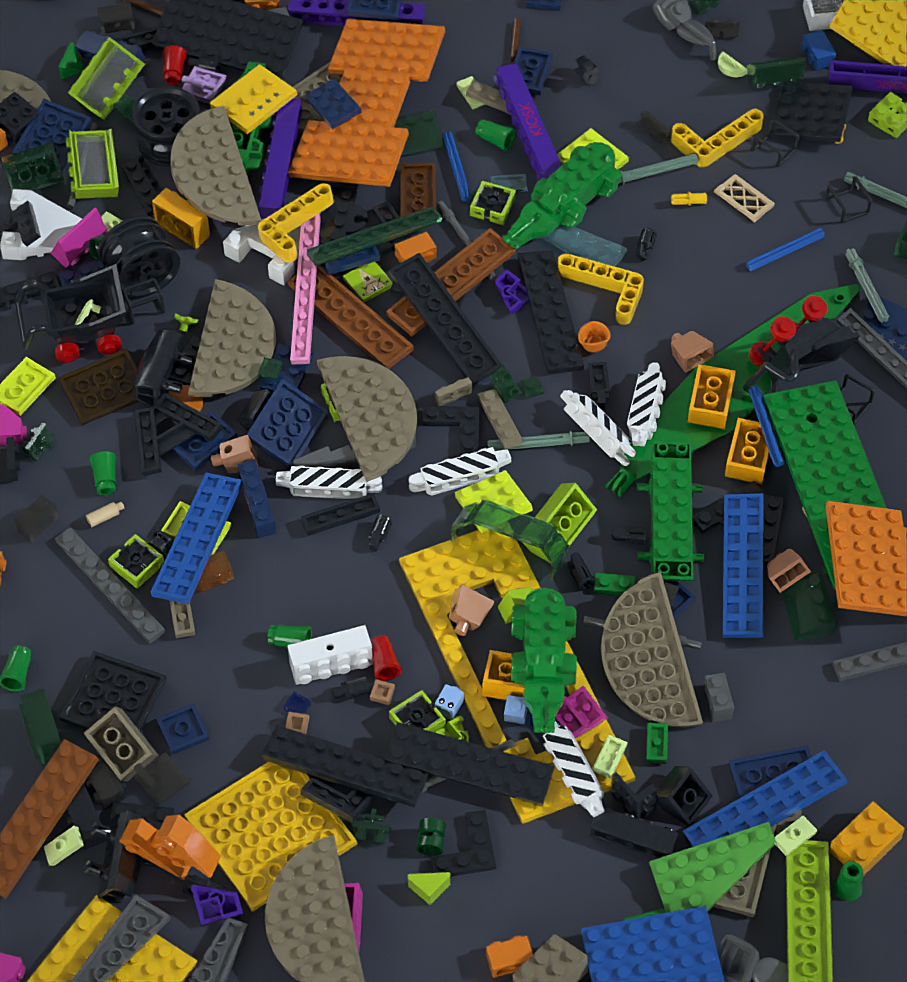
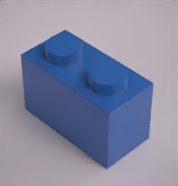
[801,30,836,71]

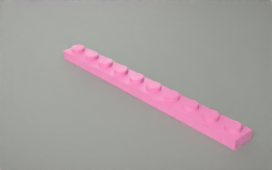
[290,214,320,365]

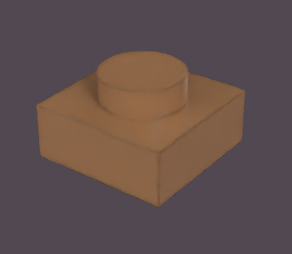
[370,680,395,705]
[285,712,310,734]

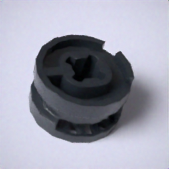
[146,531,173,561]

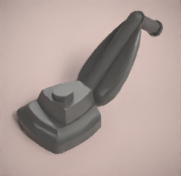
[652,0,718,60]
[717,934,788,982]

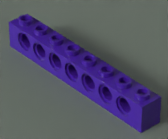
[288,0,425,26]

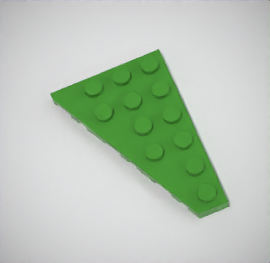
[649,822,776,913]

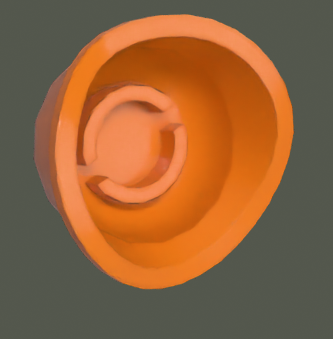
[578,321,611,353]

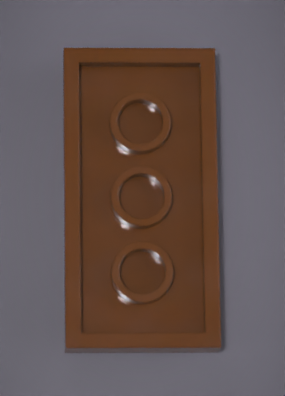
[401,163,436,223]

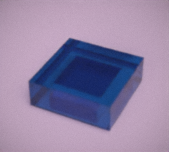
[283,691,312,714]

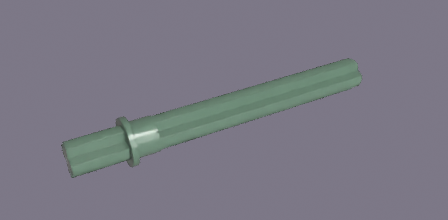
[618,154,698,185]
[844,172,907,208]
[845,248,889,322]
[487,431,590,451]

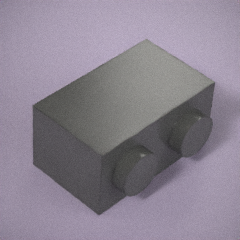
[703,672,734,722]

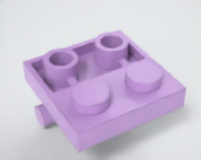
[182,67,227,104]

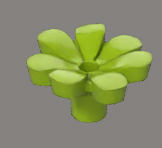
[175,314,198,332]

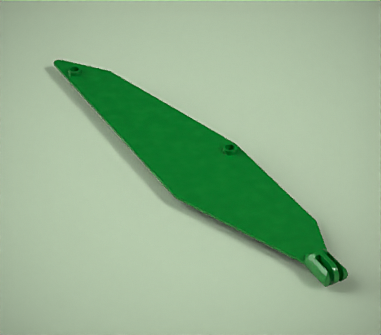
[605,284,861,497]

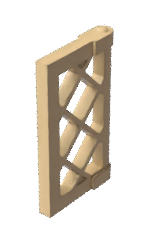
[714,174,775,222]

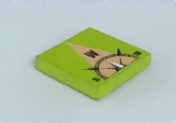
[343,262,393,303]

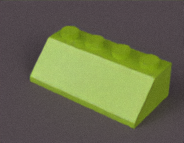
[519,483,597,565]

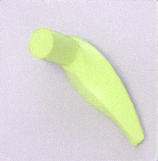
[75,299,101,325]

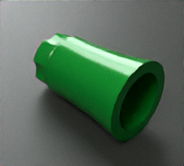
[475,120,516,151]
[89,451,116,496]
[267,625,312,648]
[0,645,31,692]
[833,861,864,901]

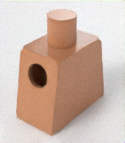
[671,331,714,373]
[211,435,258,473]
[767,549,811,592]
[449,584,495,636]

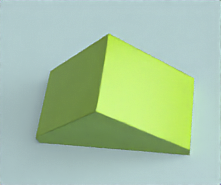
[498,587,533,624]
[408,872,450,905]

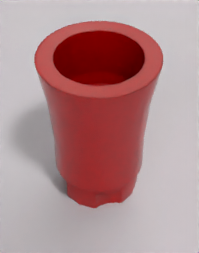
[163,45,187,86]
[370,635,402,681]

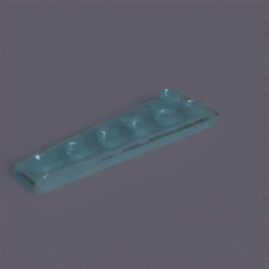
[541,224,627,267]

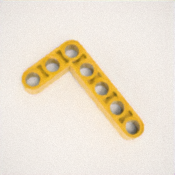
[671,109,763,167]
[258,183,334,263]
[558,254,644,325]

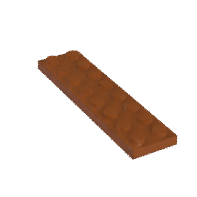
[386,228,516,336]
[288,263,414,369]
[0,739,99,899]

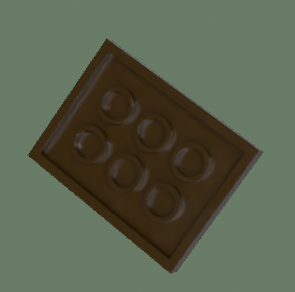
[58,349,139,426]

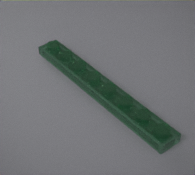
[306,206,442,266]

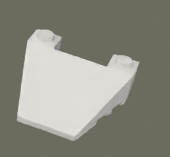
[0,189,82,260]
[223,218,301,286]

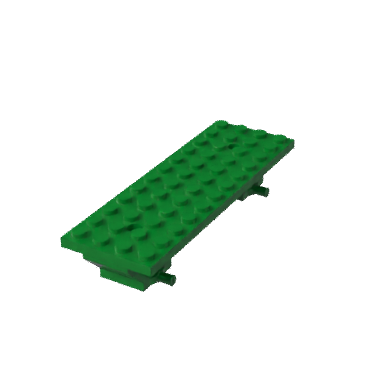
[763,380,887,590]

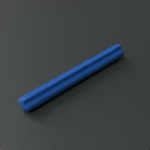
[443,132,471,202]
[746,228,825,271]
[749,385,785,467]

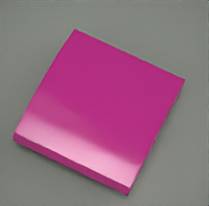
[556,686,608,739]

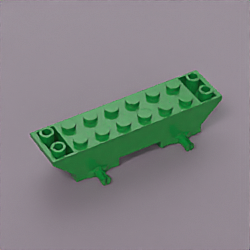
[637,440,704,582]

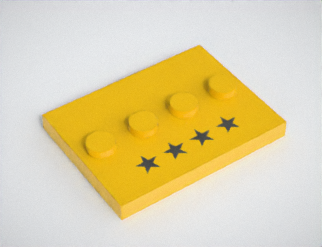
[210,64,297,134]

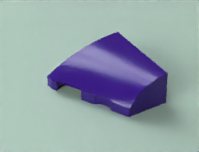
[495,269,528,314]
[191,885,243,925]

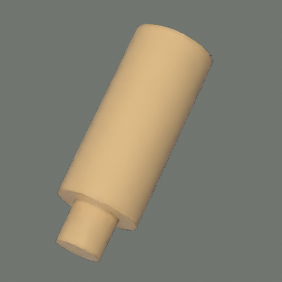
[85,502,124,528]

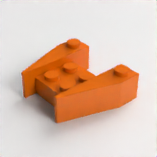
[120,815,221,880]

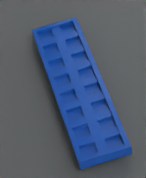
[151,473,243,604]
[723,493,764,638]
[683,750,847,847]

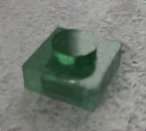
[258,357,283,380]
[519,375,543,399]

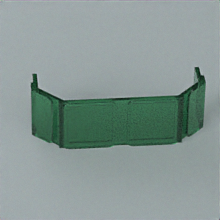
[451,500,569,579]

